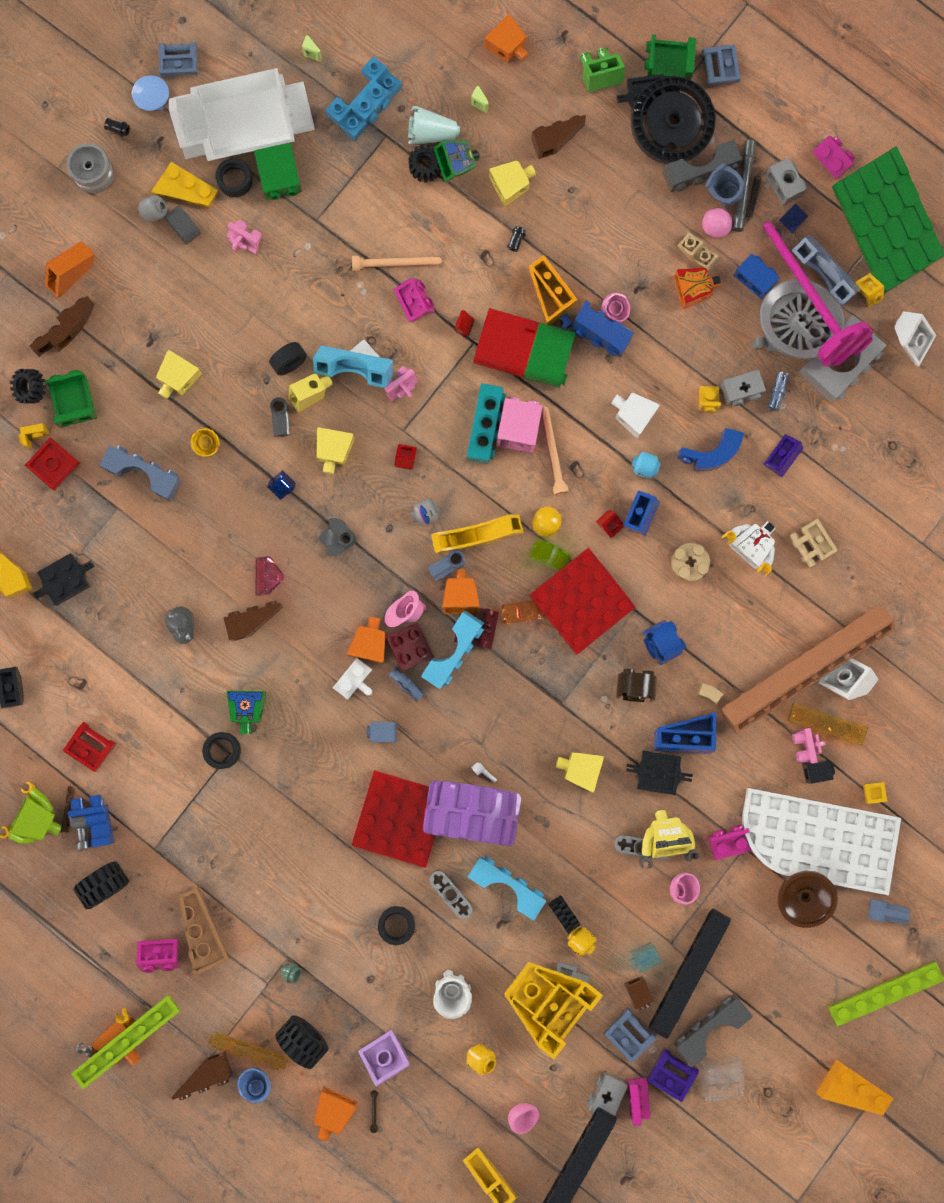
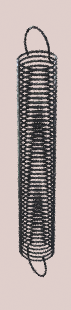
[745,172,762,222]

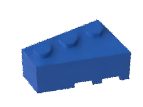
[572,300,634,357]
[654,712,716,754]

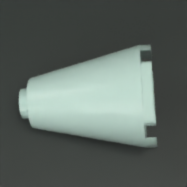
[408,106,460,145]

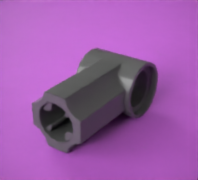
[270,397,290,437]

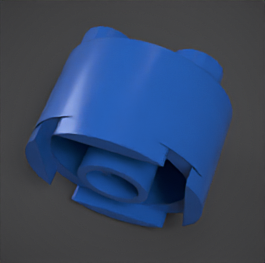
[642,620,686,665]

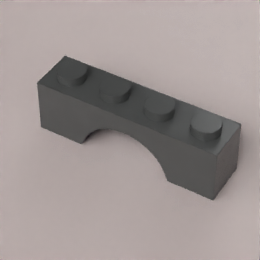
[662,139,742,192]
[674,994,753,1067]

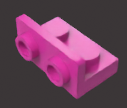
[393,278,435,323]
[708,825,752,860]
[136,939,180,973]
[627,1077,651,1126]

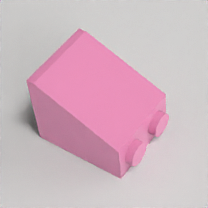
[496,397,543,453]

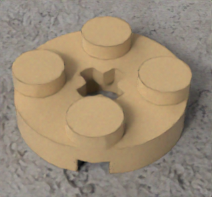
[671,543,710,582]

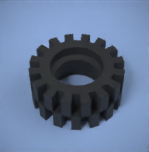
[408,145,441,183]
[10,369,46,404]
[548,895,581,934]

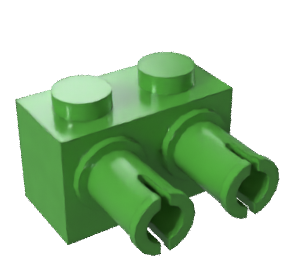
[580,47,625,93]

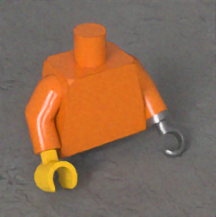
[75,1008,141,1067]

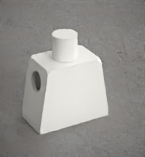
[611,393,660,439]

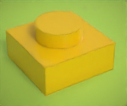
[863,782,887,804]

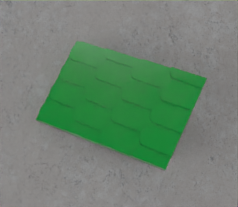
[832,146,944,294]

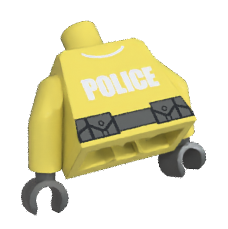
[639,810,699,868]

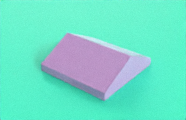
[358,1030,410,1087]

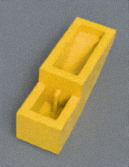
[462,1147,518,1203]

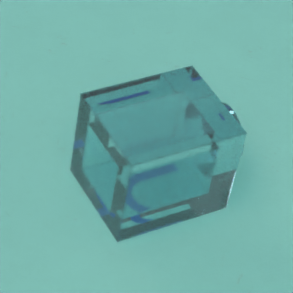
[629,942,662,973]

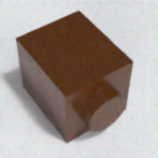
[624,976,654,1010]

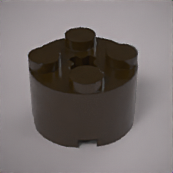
[616,669,657,702]

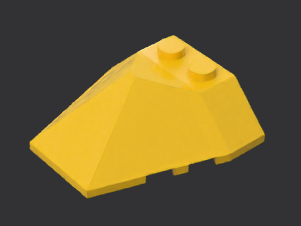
[504,962,603,1059]

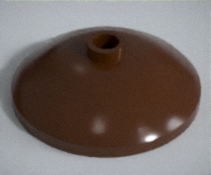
[778,871,838,928]

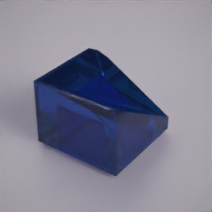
[779,204,808,233]
[267,470,296,500]

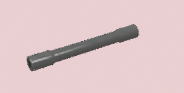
[732,139,756,232]

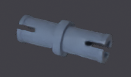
[767,372,790,411]
[388,667,424,702]

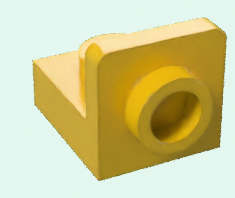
[855,273,884,307]
[699,386,721,413]
[18,423,49,449]

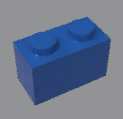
[733,253,780,299]
[623,490,660,537]

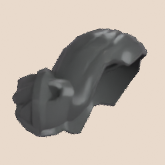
[165,606,194,644]

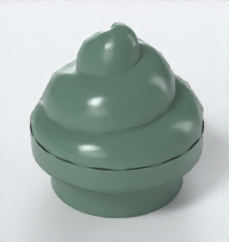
[280,963,301,983]

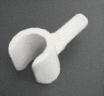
[471,762,497,783]

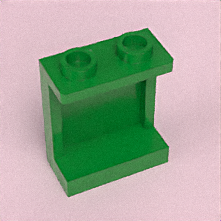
[644,34,696,80]
[254,143,302,200]
[45,370,97,428]

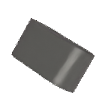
[164,205,201,245]

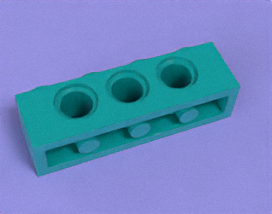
[466,383,506,464]

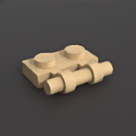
[790,519,838,568]

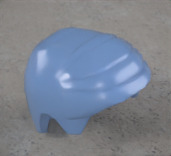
[237,1067,271,1103]

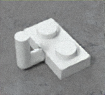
[333,658,373,700]

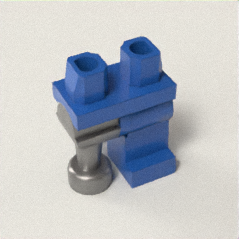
[68,794,115,850]

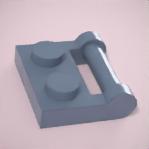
[159,42,198,77]
[702,44,741,88]
[604,1008,656,1063]

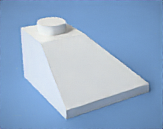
[894,311,936,367]
[819,658,879,700]

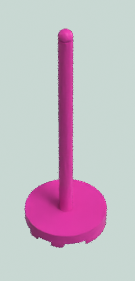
[763,221,874,367]

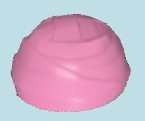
[702,208,732,238]
[601,293,630,323]
[669,872,700,905]
[508,1103,539,1134]

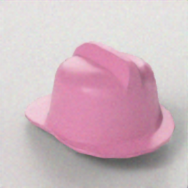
[385,591,426,627]

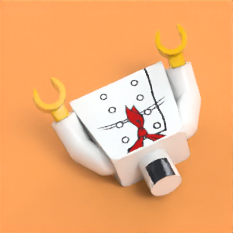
[721,521,775,577]

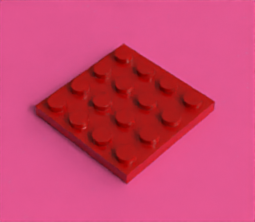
[529,547,636,655]
[351,770,436,868]

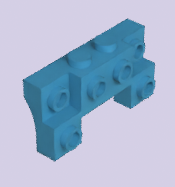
[325,56,402,141]

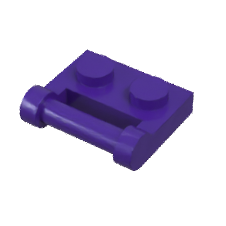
[647,1048,699,1102]

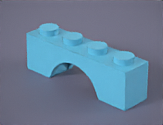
[313,345,393,388]
[421,611,484,689]
[467,856,546,921]

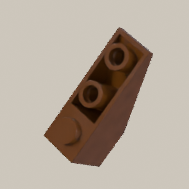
[532,115,586,159]
[224,601,283,641]
[172,1051,233,1100]

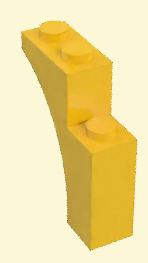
[431,514,524,553]

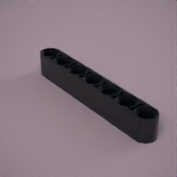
[648,908,731,1039]
[543,1107,617,1203]

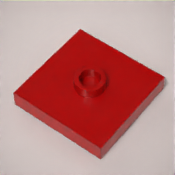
[24,437,80,491]

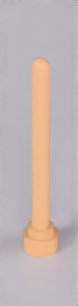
[352,256,442,271]
[542,407,569,496]

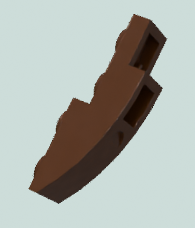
[29,296,94,357]

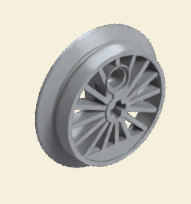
[760,280,845,359]

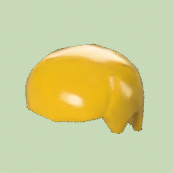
[190,428,220,457]
[532,506,562,538]

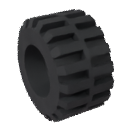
[73,861,129,910]
[275,1015,329,1069]

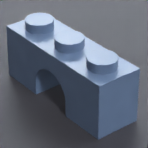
[367,722,397,742]

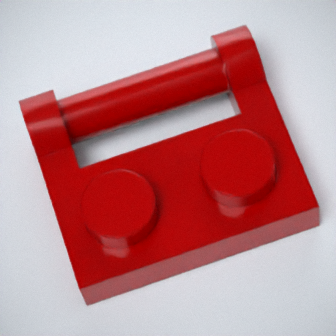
[63,722,116,772]

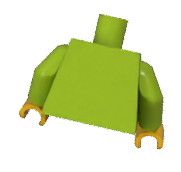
[0,782,62,844]

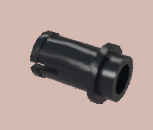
[104,118,130,137]
[507,226,526,252]

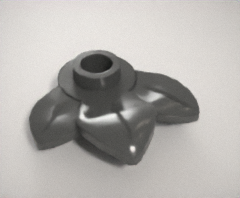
[318,518,356,556]

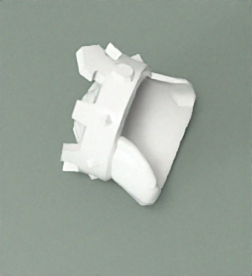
[433,969,472,1019]

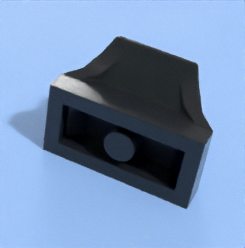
[0,667,24,709]

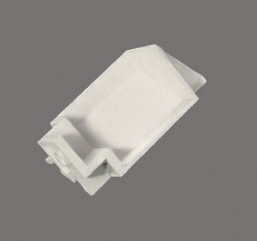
[169,68,315,161]

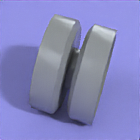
[67,143,114,193]

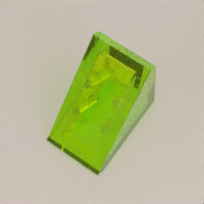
[529,539,571,571]

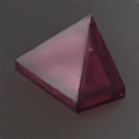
[255,556,285,596]

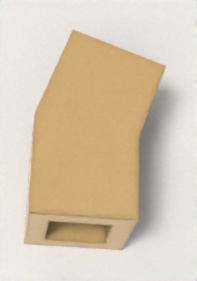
[697,683,723,704]

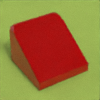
[455,310,474,336]
[394,444,417,470]
[596,510,624,538]

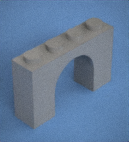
[798,315,887,403]

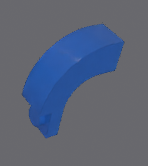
[677,428,744,471]

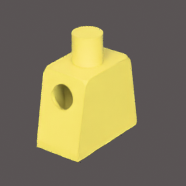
[489,161,536,206]
[156,350,202,399]
[288,374,333,413]
[316,427,355,474]
[555,752,604,792]

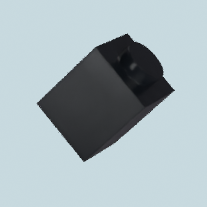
[802,760,835,784]

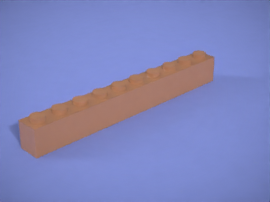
[721,605,895,734]

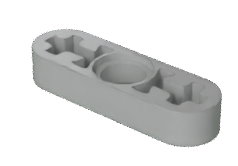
[614,835,669,860]
[429,870,472,919]

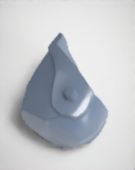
[705,163,746,207]

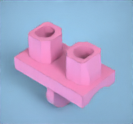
[227,220,262,254]
[384,366,418,402]
[792,728,826,764]

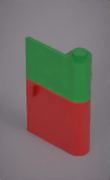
[473,308,576,388]

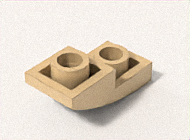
[677,233,719,271]

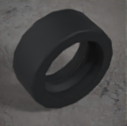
[215,158,252,197]
[269,342,307,376]
[202,732,241,769]
[378,906,415,946]

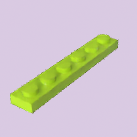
[827,961,944,1027]
[71,995,181,1089]

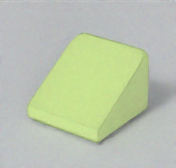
[302,35,322,62]
[471,86,489,113]

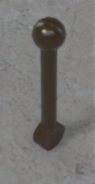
[370,1090,378,1133]

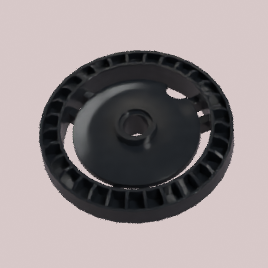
[631,76,716,164]

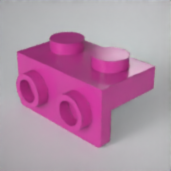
[812,135,856,179]

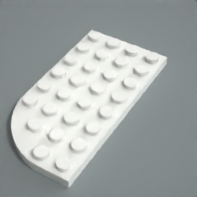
[742,788,901,895]

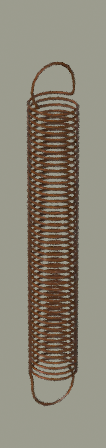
[61,781,74,839]

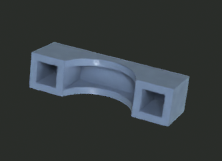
[792,235,861,306]
[99,445,182,502]

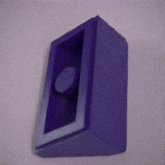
[764,434,803,477]

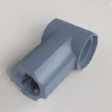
[428,550,466,582]
[868,899,910,925]

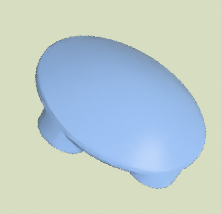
[132,75,169,111]

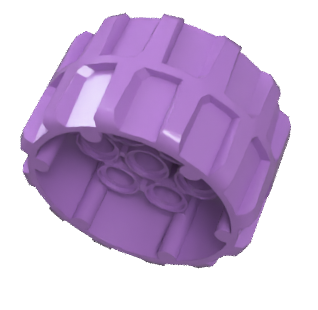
[423,781,521,846]

